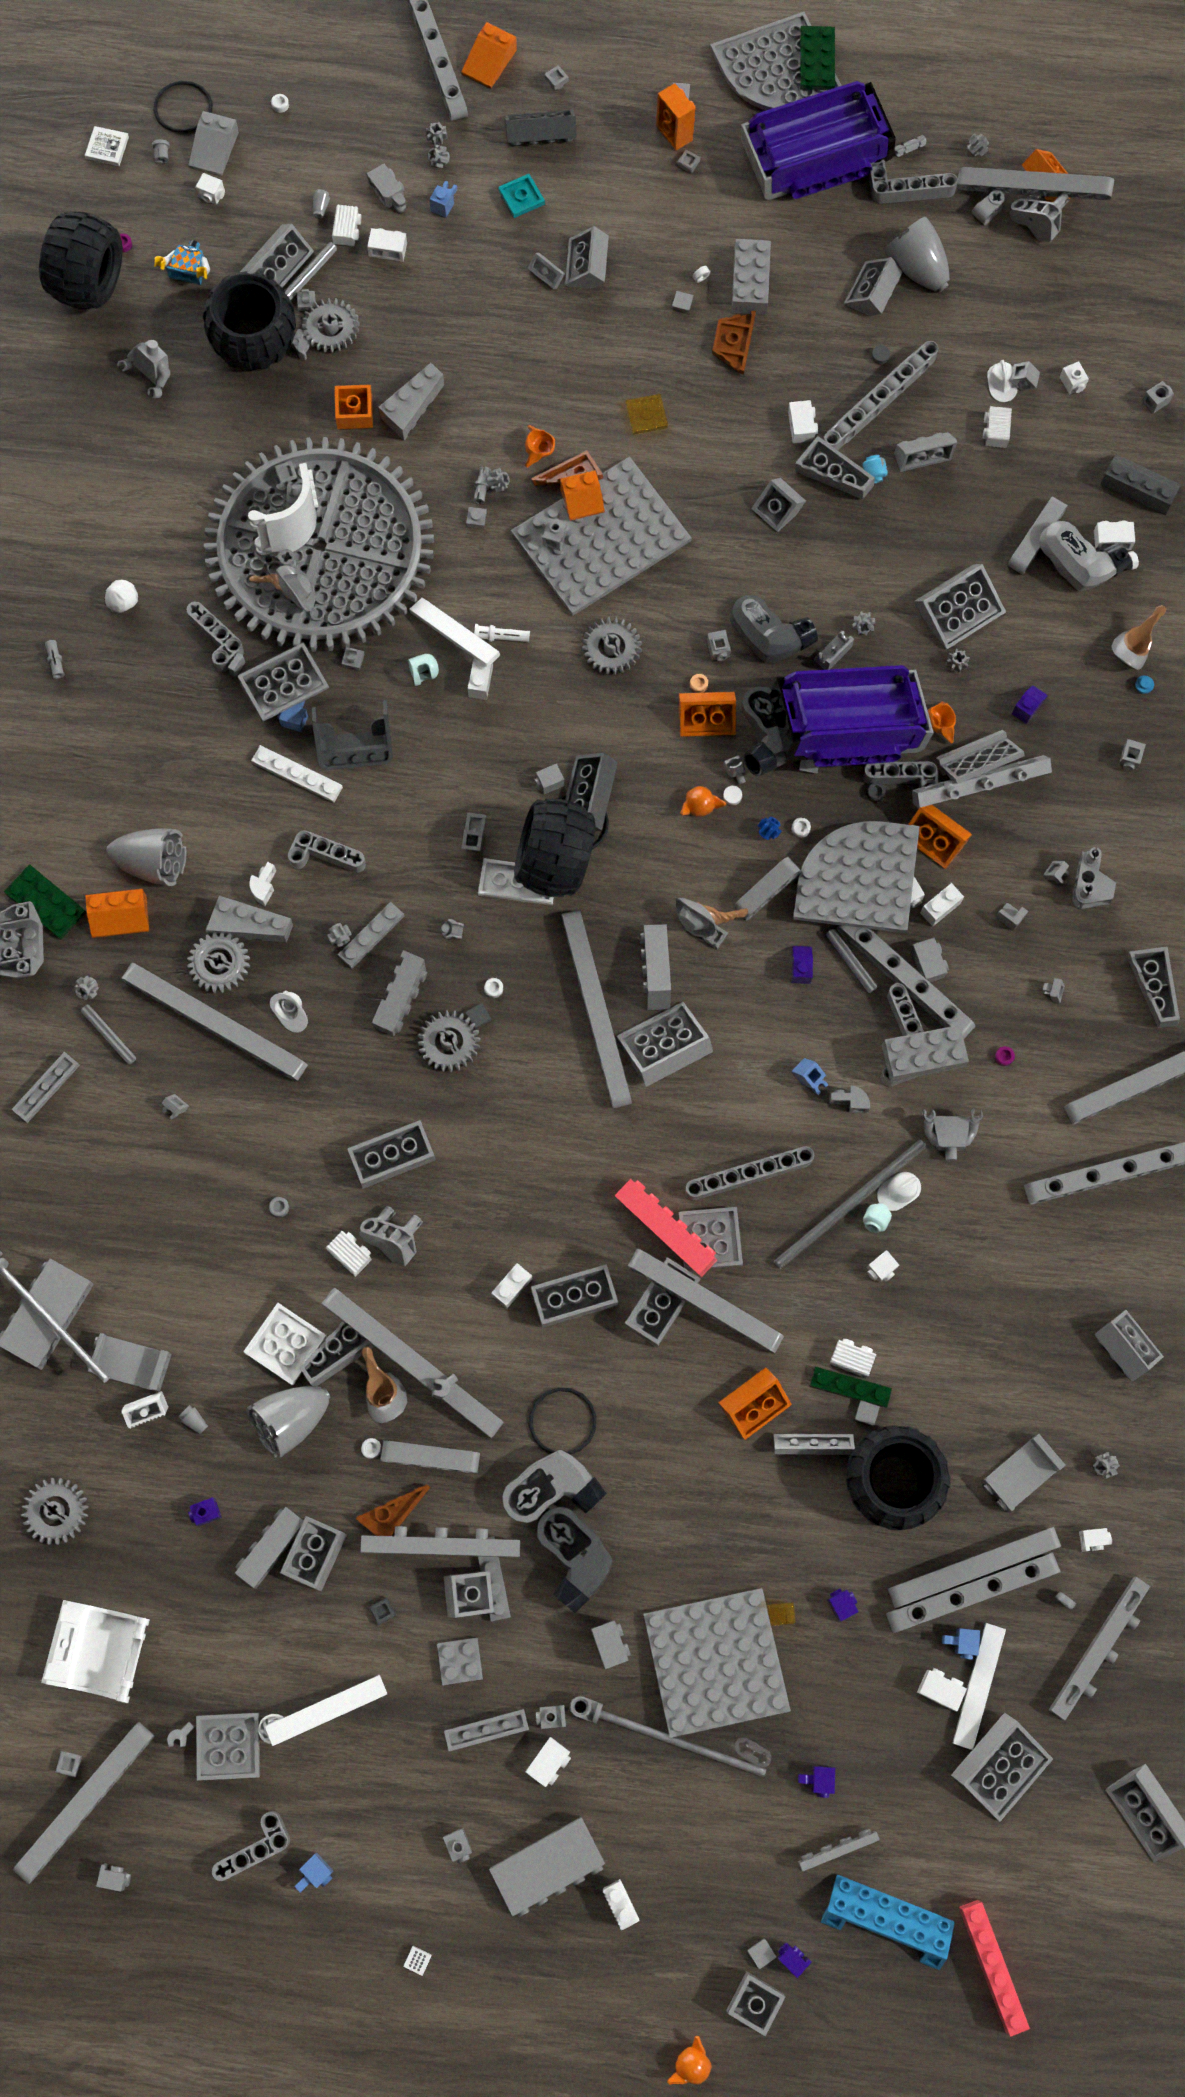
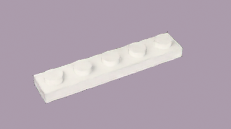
[251,745,343,803]

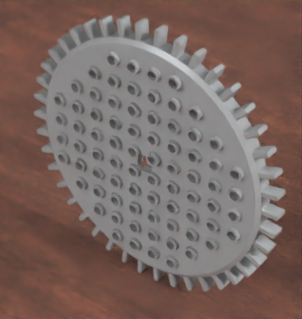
[204,437,434,652]

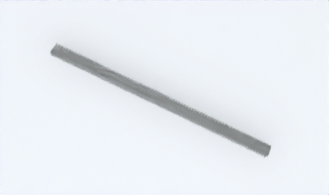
[774,1140,926,1269]

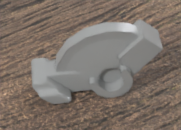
[292,329,310,360]

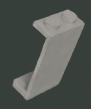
[87,1333,172,1392]
[982,1434,1065,1513]

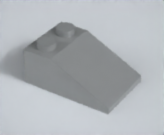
[189,111,239,176]

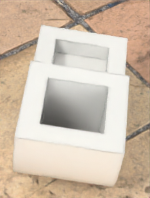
[250,862,276,906]

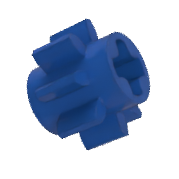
[757,817,782,840]

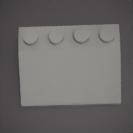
[914,564,1006,649]
[238,643,329,722]
[617,1002,713,1087]
[951,1713,1053,1822]

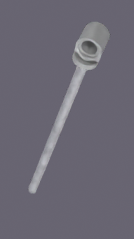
[0,1251,110,1383]
[569,1696,766,1777]

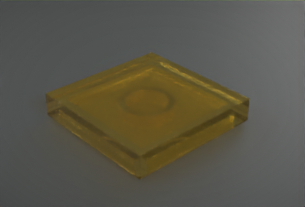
[625,394,668,435]

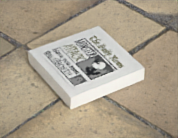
[85,126,129,166]

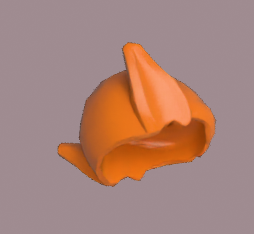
[525,425,555,468]
[927,702,956,743]
[680,786,726,817]
[667,2036,712,2085]

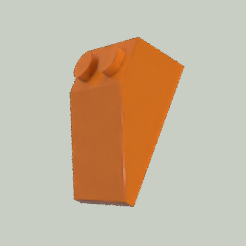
[461,22,517,89]

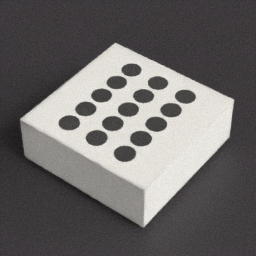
[403,1946,432,1976]

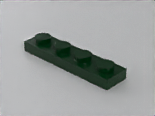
[810,1367,892,1408]

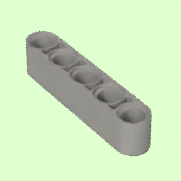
[1007,496,1068,575]
[380,1441,480,1474]

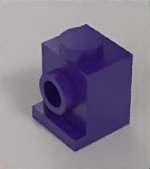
[777,1942,811,1978]

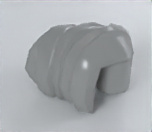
[441,919,464,940]

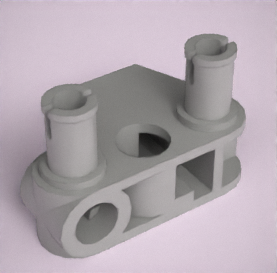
[1009,193,1069,242]
[1072,847,1116,909]
[359,1206,423,1266]

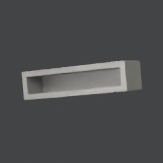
[235,1507,304,1589]

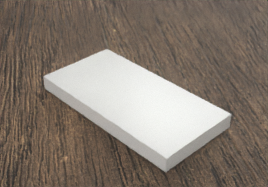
[478,858,554,906]

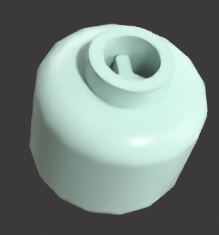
[863,1203,892,1233]

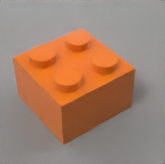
[335,385,373,429]

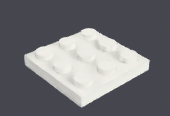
[244,1303,327,1386]

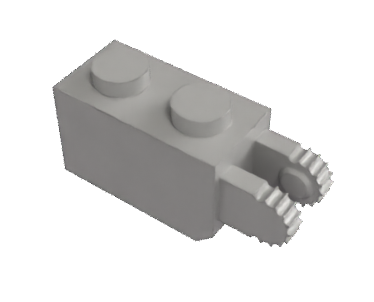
[367,164,407,214]

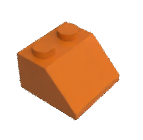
[560,470,605,521]

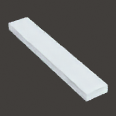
[410,598,500,668]
[952,1623,1006,1750]
[265,1675,387,1746]

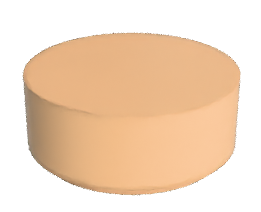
[690,674,708,693]

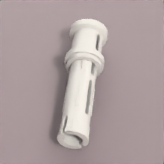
[474,624,530,642]

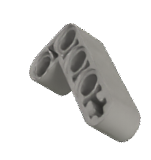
[187,602,244,672]
[863,761,938,788]
[288,830,366,873]
[734,857,802,921]
[212,1811,290,1881]

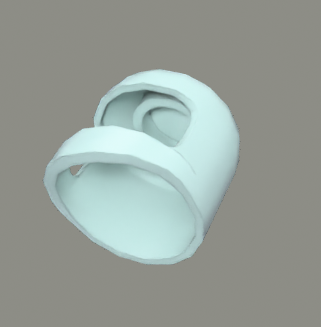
[408,654,439,686]

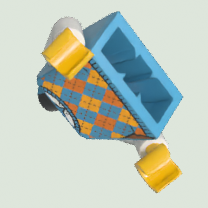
[154,240,210,285]

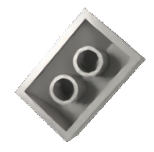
[565,226,609,288]
[844,257,903,315]
[894,432,957,472]
[1094,1310,1164,1382]
[280,1516,347,1591]

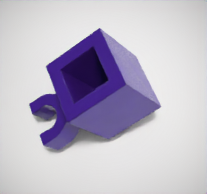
[798,1766,835,1798]

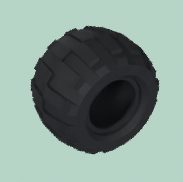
[39,212,123,309]
[203,271,296,371]
[514,798,596,897]
[846,1425,951,1531]

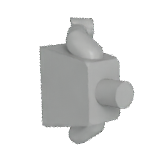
[117,340,170,398]
[922,1108,983,1161]

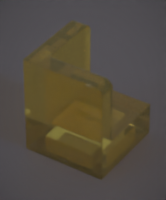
[768,1602,796,1626]

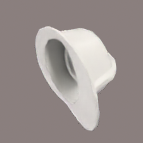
[987,360,1018,402]
[270,991,308,1033]
[877,1172,921,1211]

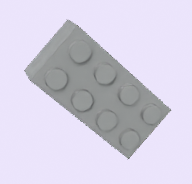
[731,239,771,315]
[881,1025,969,1082]
[348,1120,435,1189]
[531,1264,618,1328]

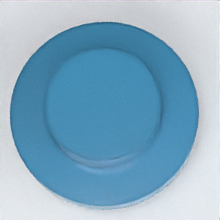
[1135,676,1154,694]

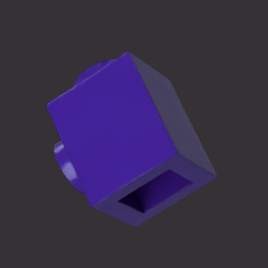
[188,1497,222,1526]
[827,1588,859,1622]

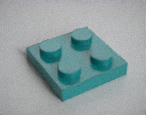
[498,174,545,218]

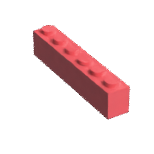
[615,1179,717,1277]
[959,1900,1030,2037]

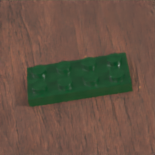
[800,26,835,90]
[4,864,86,940]

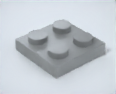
[437,1638,483,1685]

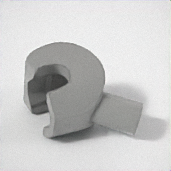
[724,755,746,785]
[432,1374,458,1399]
[167,1722,194,1747]

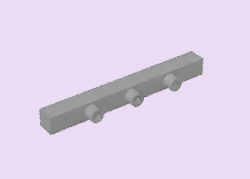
[912,755,1052,808]
[360,1526,520,1558]
[1048,1577,1150,1720]

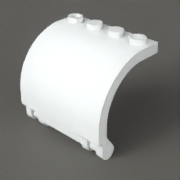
[248,463,318,556]
[41,1600,150,1703]

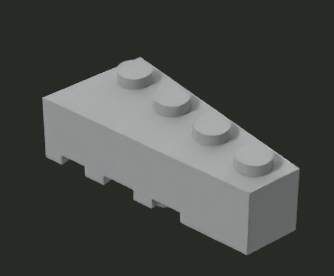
[378,363,444,441]
[206,896,293,942]
[372,950,428,1037]

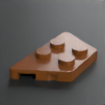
[712,311,756,374]

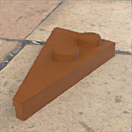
[531,451,603,486]
[356,1485,431,1536]

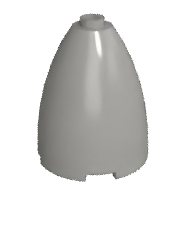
[884,217,950,292]
[106,828,186,886]
[247,1386,330,1458]

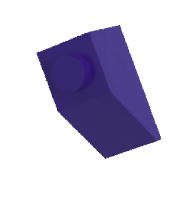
[1012,686,1048,724]
[791,946,813,984]

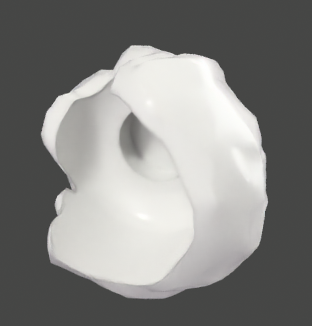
[105,580,138,613]

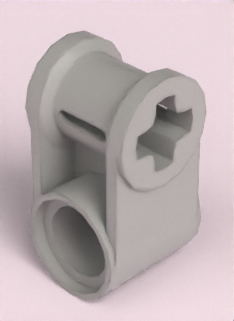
[972,190,1005,225]

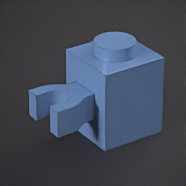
[430,181,457,218]
[278,701,308,732]
[791,1058,828,1095]
[942,1628,980,1660]
[294,1853,333,1893]

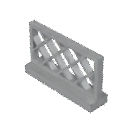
[936,730,1025,784]

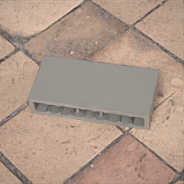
[0,1259,94,1370]
[489,1816,605,1917]

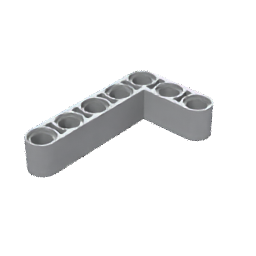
[868,158,958,204]
[880,983,924,1087]

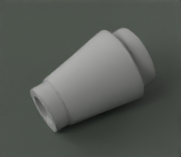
[313,189,330,218]
[178,1405,208,1434]

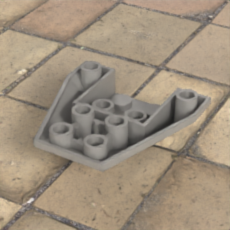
[0,901,44,978]

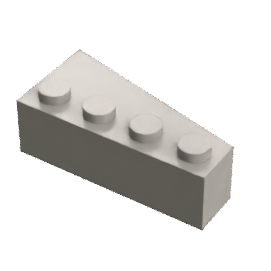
[795,436,875,499]
[640,924,671,1010]
[1127,947,1180,1028]
[300,1321,375,1386]

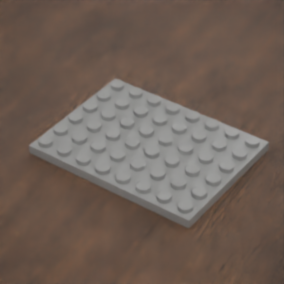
[511,456,692,616]

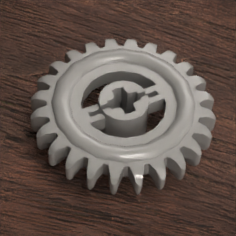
[301,298,360,352]
[582,617,642,675]
[187,933,250,993]
[417,1010,481,1072]
[21,1478,88,1545]

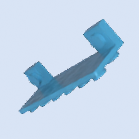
[821,1875,955,1970]

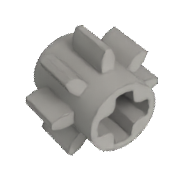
[426,122,447,145]
[967,134,989,156]
[428,144,450,168]
[487,468,510,493]
[853,611,875,635]
[946,649,970,673]
[327,923,352,947]
[74,976,99,1000]
[1093,1452,1120,1479]

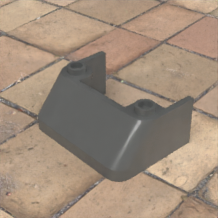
[312,700,393,770]

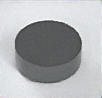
[872,345,890,364]
[867,782,886,802]

